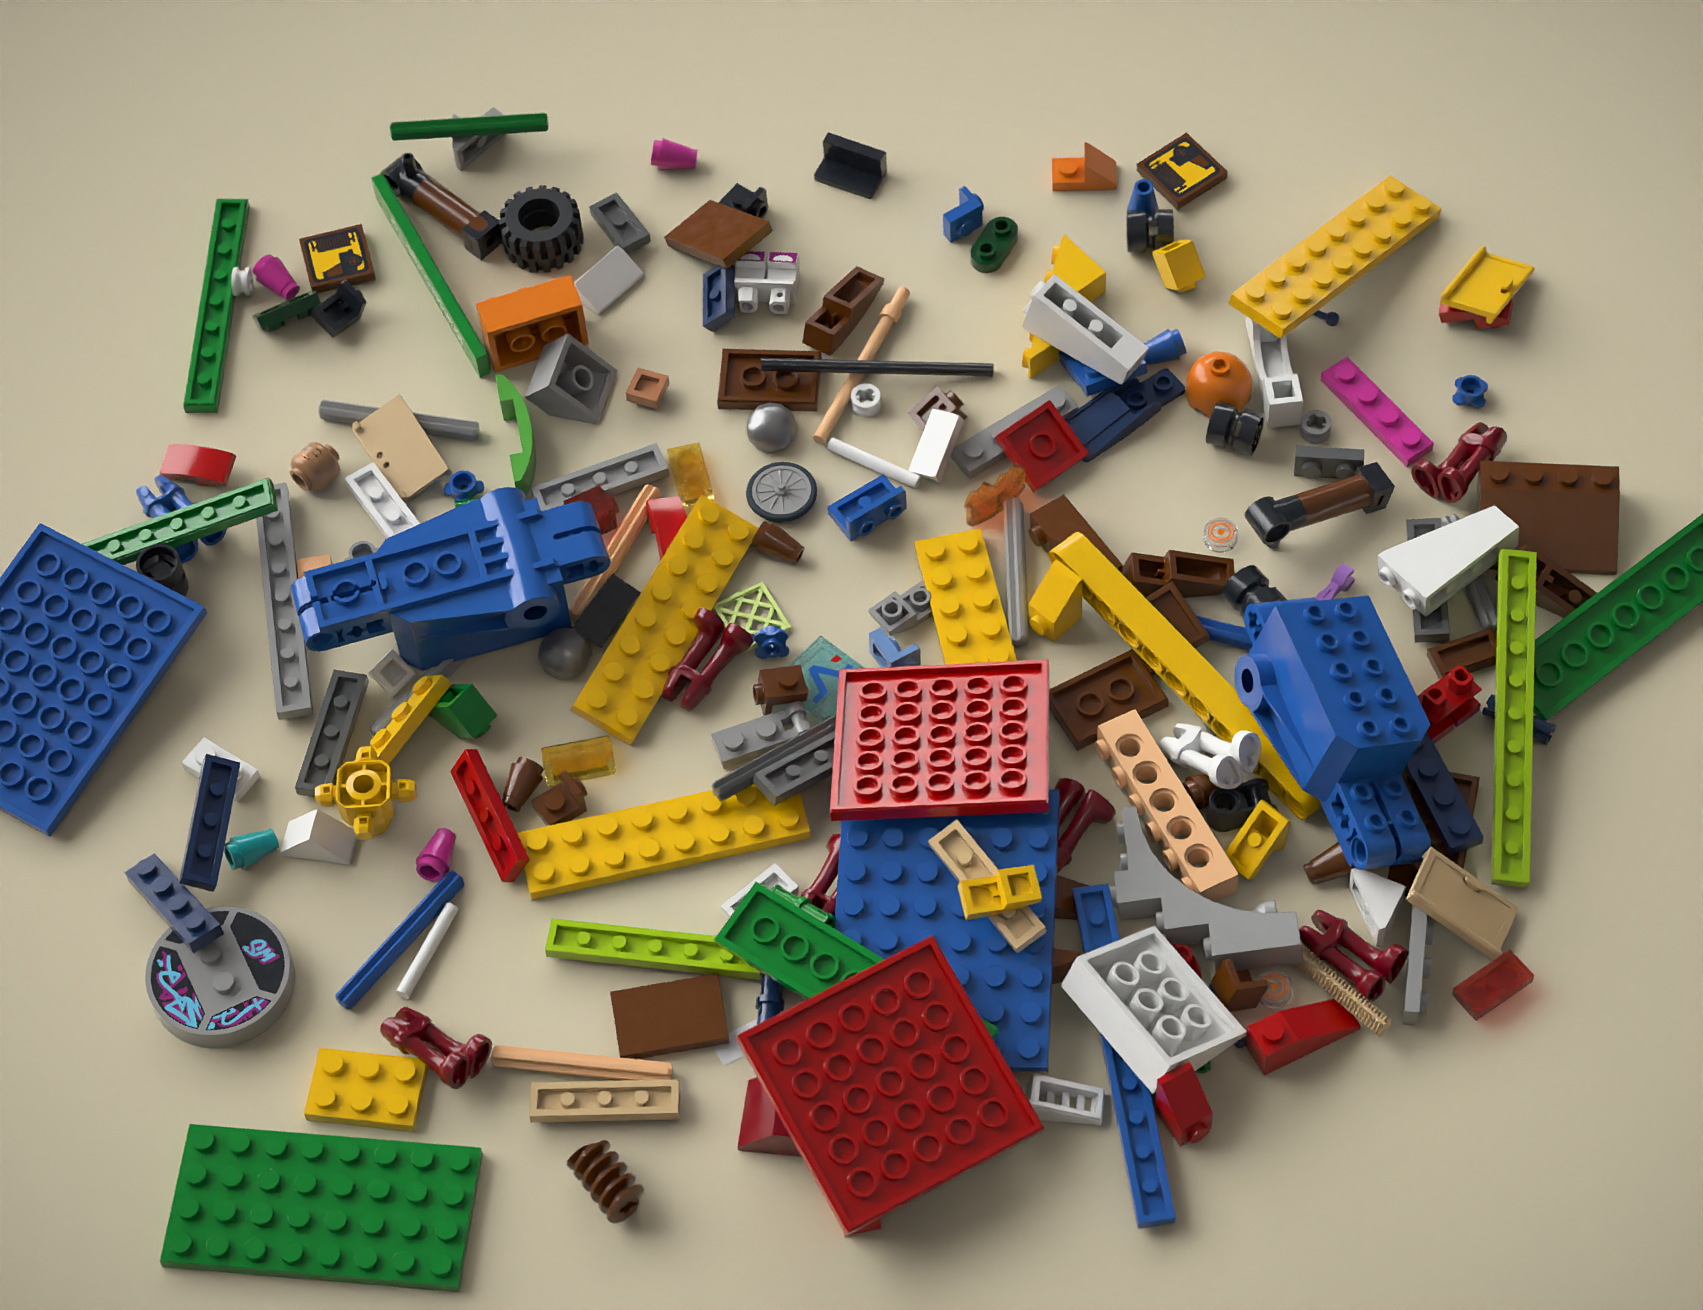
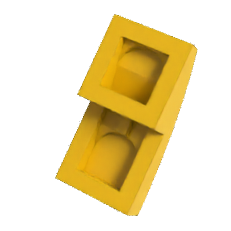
[958,865,1042,920]

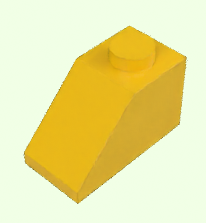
[1028,560,1083,642]

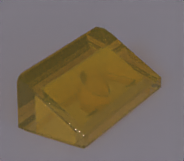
[541,735,616,786]

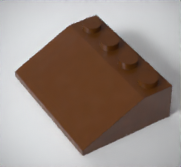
[1477,461,1620,575]

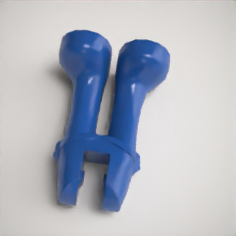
[136,474,227,563]

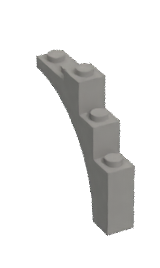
[1109,806,1303,973]

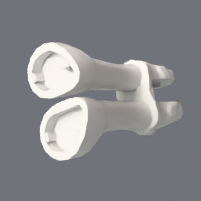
[1158,723,1261,789]

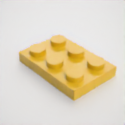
[304,1048,429,1132]

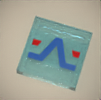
[789,635,865,722]

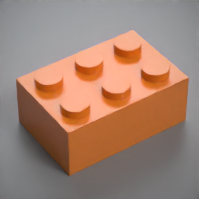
[476,275,589,373]

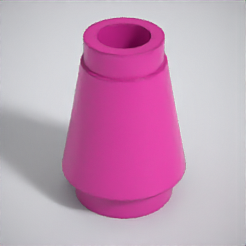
[650,138,698,170]
[253,254,300,301]
[416,828,456,882]

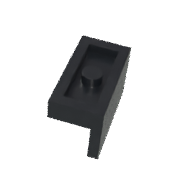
[814,132,887,199]

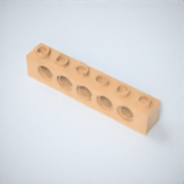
[1094,709,1239,902]

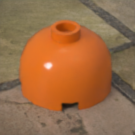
[1186,351,1252,418]

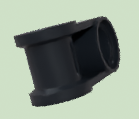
[1206,778,1279,832]

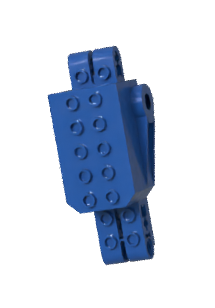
[291,487,611,671]
[1234,595,1431,870]

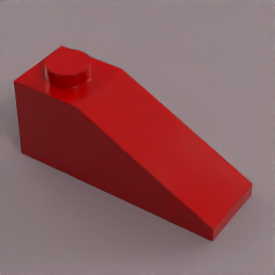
[1245,999,1361,1076]

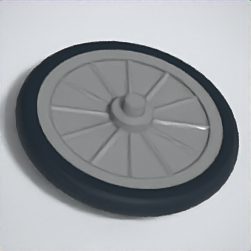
[746,462,817,523]

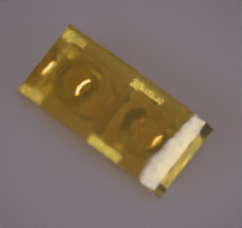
[667,442,714,507]

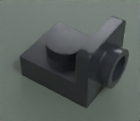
[718,183,768,219]

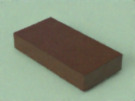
[1427,627,1497,680]

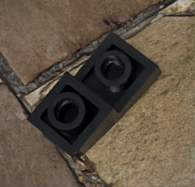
[572,574,641,648]

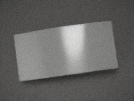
[868,580,932,636]

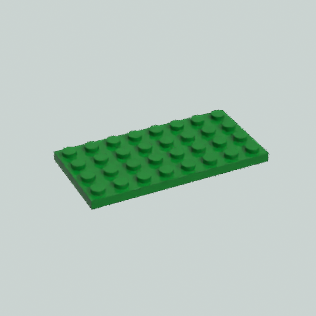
[160,1124,483,1292]

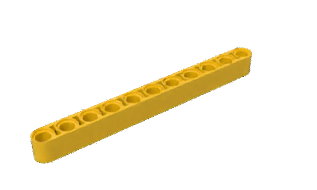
[1048,532,1322,820]

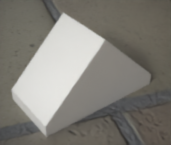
[280,809,357,865]
[1349,868,1406,947]

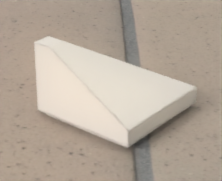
[368,649,416,698]

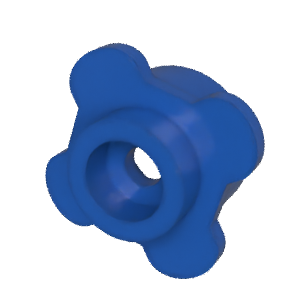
[1452,375,1488,408]
[444,471,484,501]
[754,626,789,659]

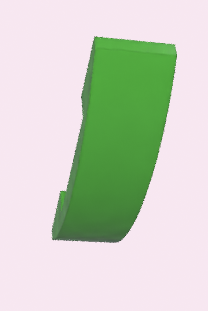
[495,374,536,496]

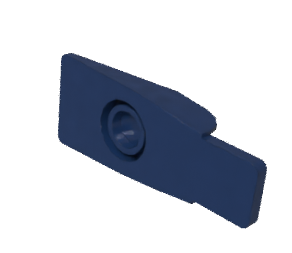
[1065,368,1185,463]

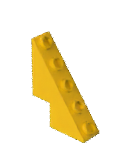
[1022,235,1106,379]

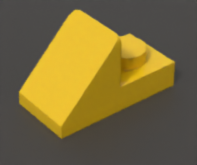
[1225,800,1291,880]

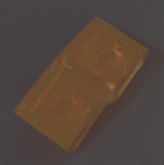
[964,463,1025,527]

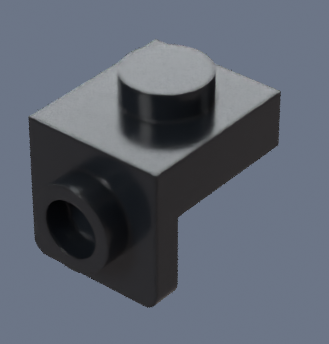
[310,280,367,338]

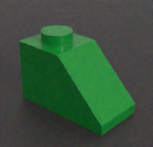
[428,683,498,739]

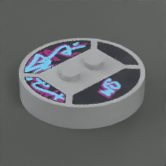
[145,906,295,1048]

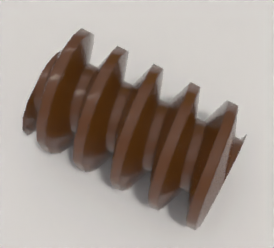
[567,1140,644,1223]

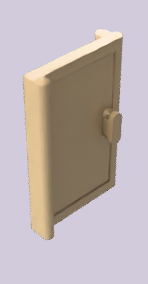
[352,394,452,503]
[1406,847,1518,960]

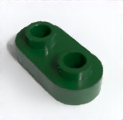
[970,217,1018,273]

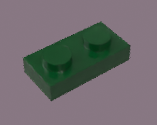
[252,290,321,332]

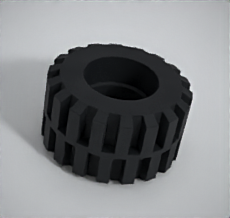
[499,185,584,273]

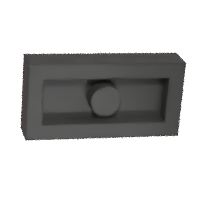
[589,192,651,254]
[1294,445,1365,480]

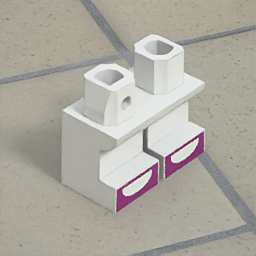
[734,251,800,314]

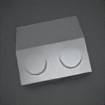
[525,334,617,424]

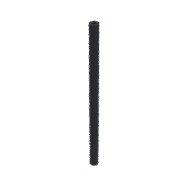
[761,358,994,377]

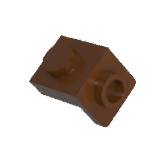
[753,665,808,716]

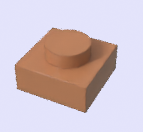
[625,368,670,409]

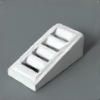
[1026,1074,1106,1125]

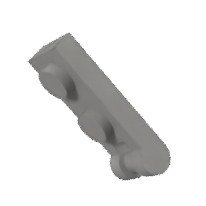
[711,701,813,769]

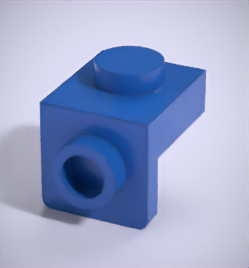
[943,186,984,243]

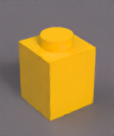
[1152,239,1206,293]

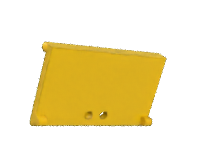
[1440,246,1535,324]

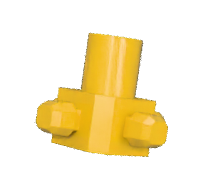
[315,746,417,840]

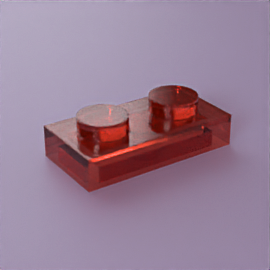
[1452,949,1534,1021]

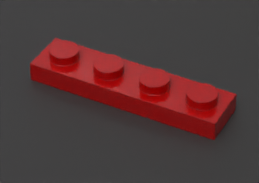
[450,749,530,882]

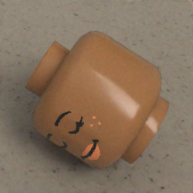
[290,442,340,492]

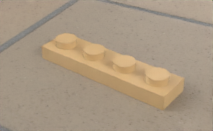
[928,820,1047,954]
[529,1079,680,1123]

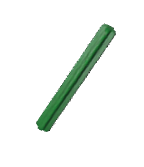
[390,112,549,141]

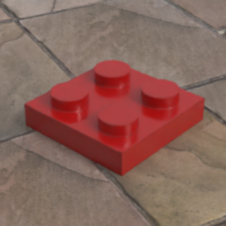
[994,400,1089,493]

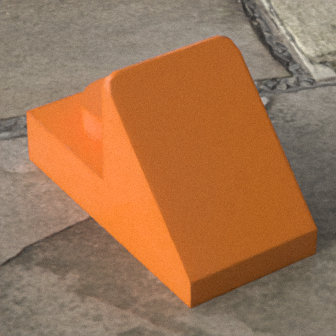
[1052,142,1117,191]

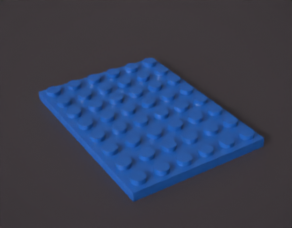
[0,523,208,837]
[834,789,1060,1072]

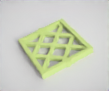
[713,581,791,654]

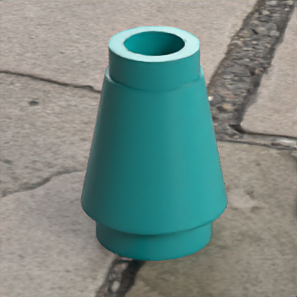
[224,828,279,870]

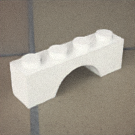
[1246,316,1303,428]

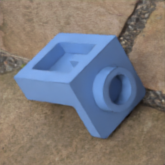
[869,627,921,667]

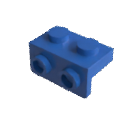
[827,474,907,542]

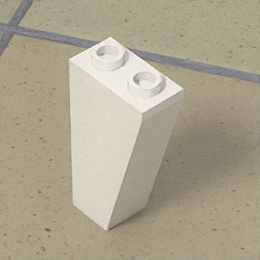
[1022,274,1148,385]
[1378,505,1519,617]

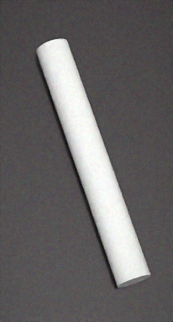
[827,438,921,489]
[396,902,459,999]

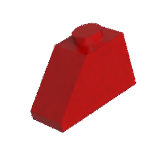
[1156,1061,1213,1147]

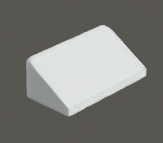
[574,246,644,315]
[908,409,964,483]

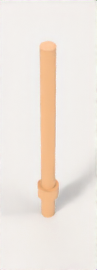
[813,287,910,444]

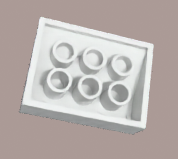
[1061,926,1247,1094]

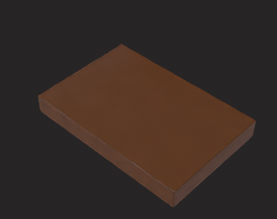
[664,200,773,269]
[717,349,822,412]
[1050,649,1169,751]
[610,973,730,1059]

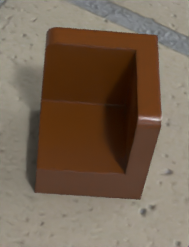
[1211,959,1269,1012]

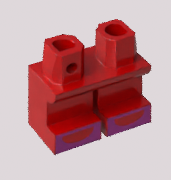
[1417,665,1483,744]

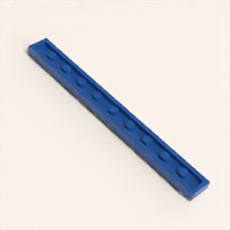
[1072,883,1176,1229]

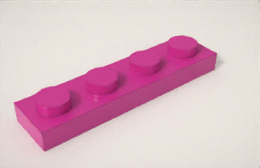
[1321,357,1434,467]

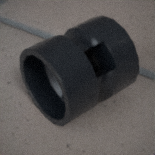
[1126,209,1174,252]
[1206,401,1265,456]
[136,544,189,596]
[1222,565,1287,619]

